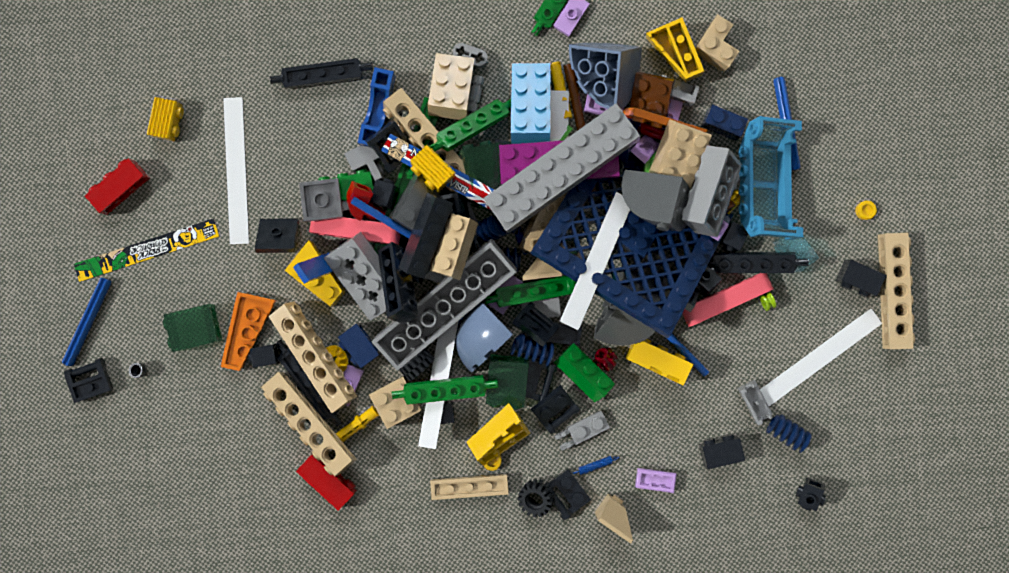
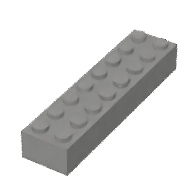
[483,103,640,233]
[372,239,517,371]

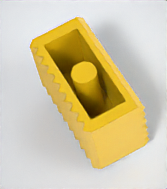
[147,97,184,142]
[410,145,456,192]

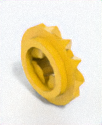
[324,345,348,372]

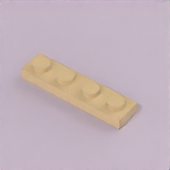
[430,474,509,500]

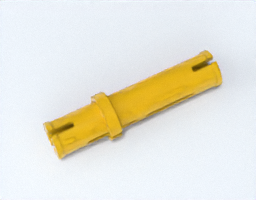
[550,62,573,119]
[336,405,380,442]

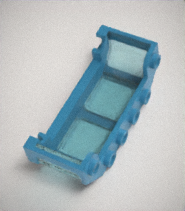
[738,116,803,240]

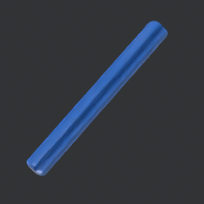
[773,77,801,171]
[62,277,111,366]

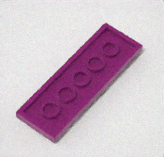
[499,140,620,185]

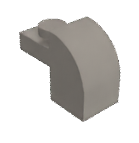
[344,146,385,181]

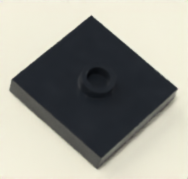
[255,218,299,253]

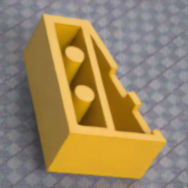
[646,17,704,83]
[284,240,346,307]
[625,339,693,386]
[467,403,531,466]

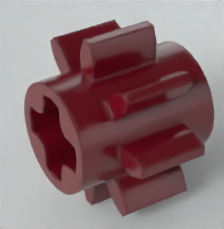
[593,348,618,371]

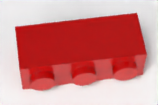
[85,158,150,215]
[296,454,357,511]

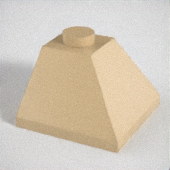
[522,258,562,281]
[595,494,633,544]

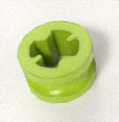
[759,292,776,311]

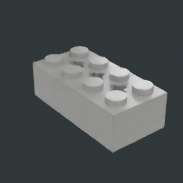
[682,145,742,238]
[324,232,386,321]

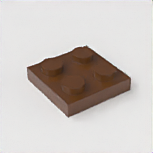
[630,71,675,117]

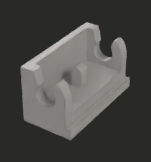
[661,75,699,107]
[737,380,773,425]

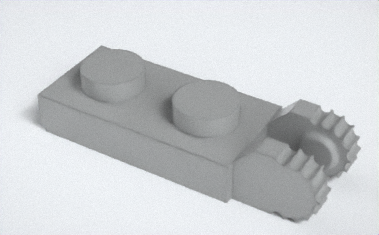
[554,410,610,450]

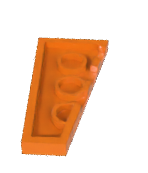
[623,108,707,132]
[221,292,276,371]

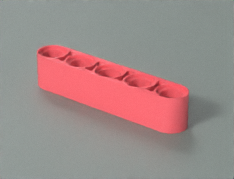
[309,217,401,245]
[682,273,774,327]

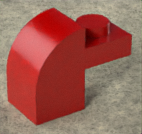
[346,181,385,221]

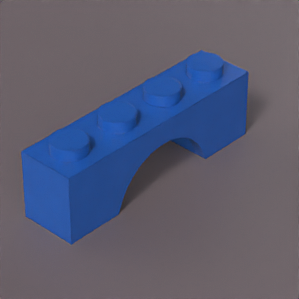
[357,67,396,149]

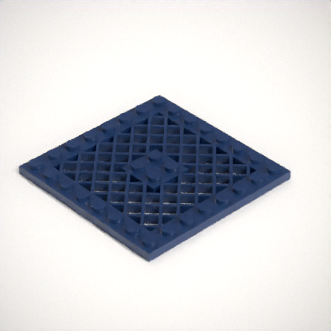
[530,154,733,338]

